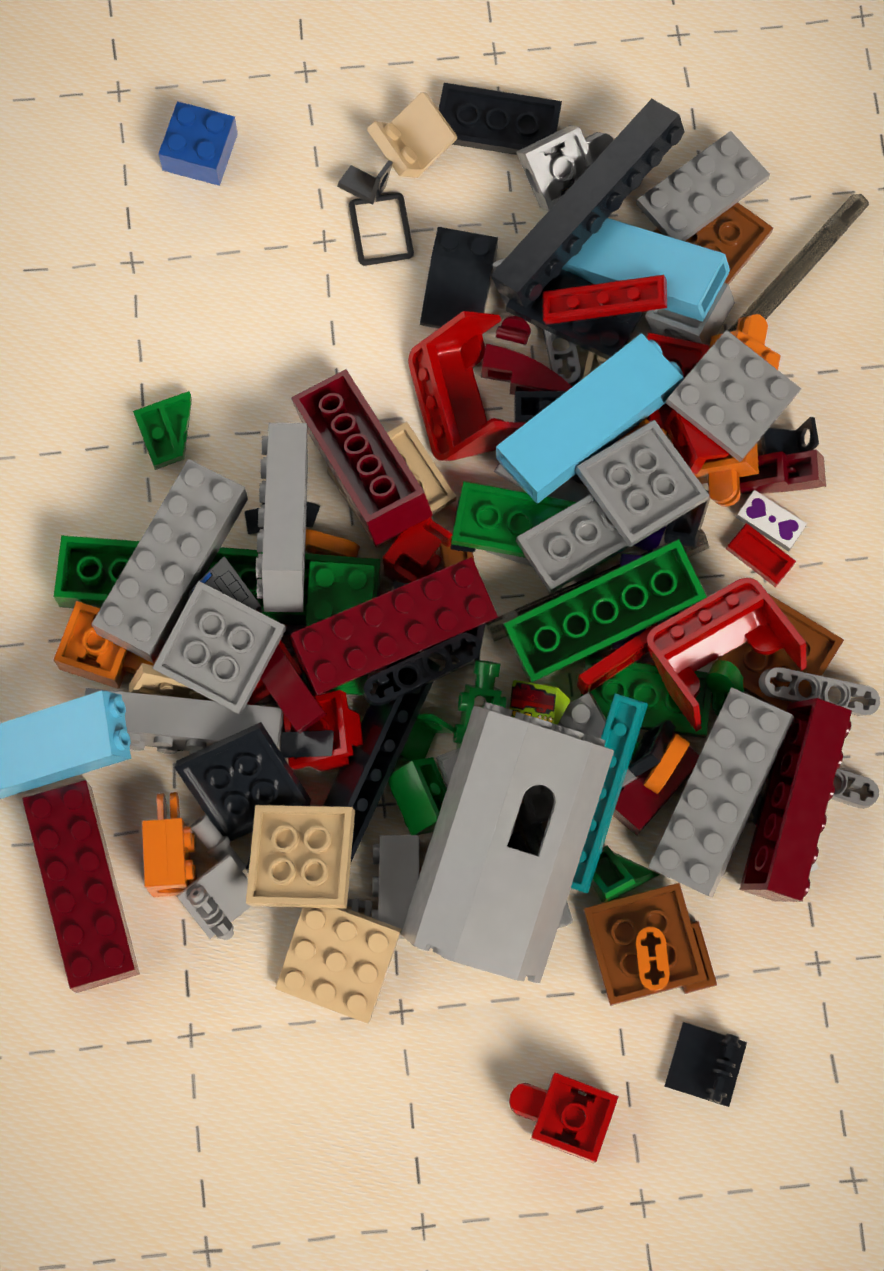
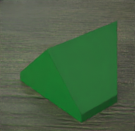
[591,845,660,903]

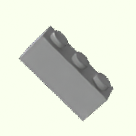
[372,835,420,939]

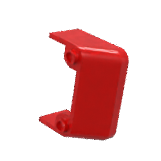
[408,311,525,461]
[647,578,807,732]

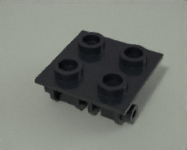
[664,1022,747,1107]

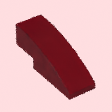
[481,343,572,395]
[739,449,826,494]
[261,645,327,733]

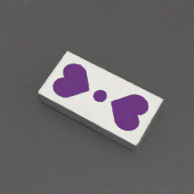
[736,490,807,552]

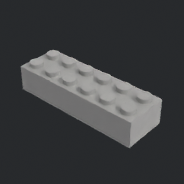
[256,423,308,612]
[92,459,248,664]
[648,687,795,898]
[85,688,285,754]

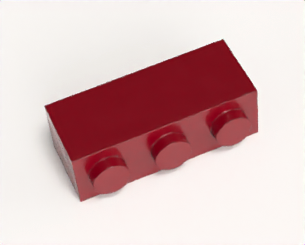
[613,733,700,836]

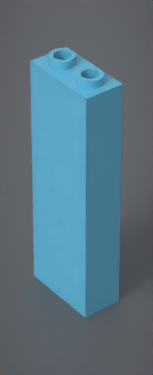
[562,218,730,322]
[496,333,684,504]
[0,690,131,799]

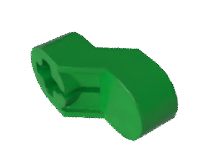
[706,660,744,717]

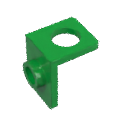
[400,714,455,762]

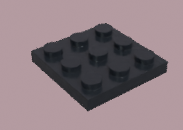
[174,722,311,841]

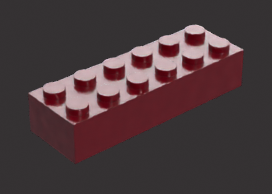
[291,369,433,545]
[288,557,498,697]
[739,698,852,902]
[22,780,140,993]

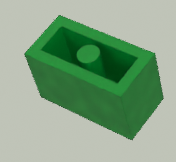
[388,757,447,835]

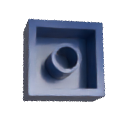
[158,101,238,186]

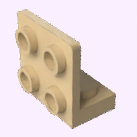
[367,92,457,178]

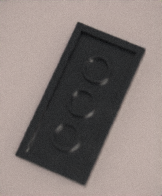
[439,83,562,155]
[506,269,644,360]

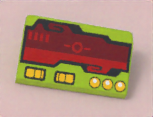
[509,680,570,725]

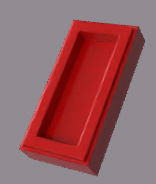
[726,523,796,588]

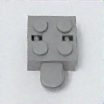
[516,126,614,210]
[645,274,735,345]

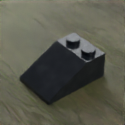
[420,227,498,329]

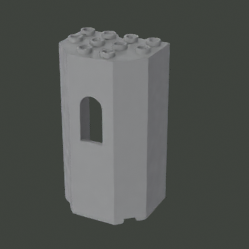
[401,702,614,983]

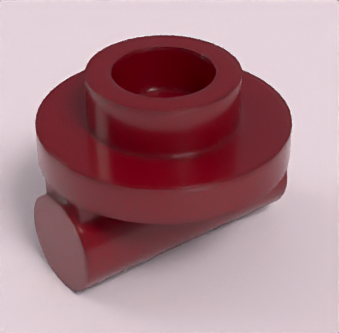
[496,316,531,345]

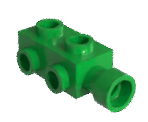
[453,660,506,749]

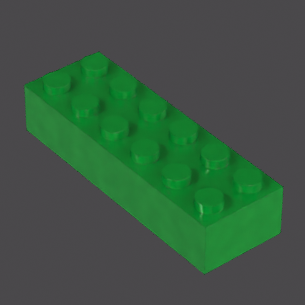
[502,540,707,683]

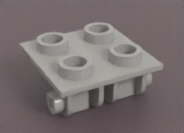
[176,854,251,940]

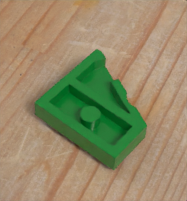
[133,391,192,470]

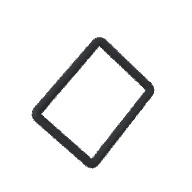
[349,193,414,266]

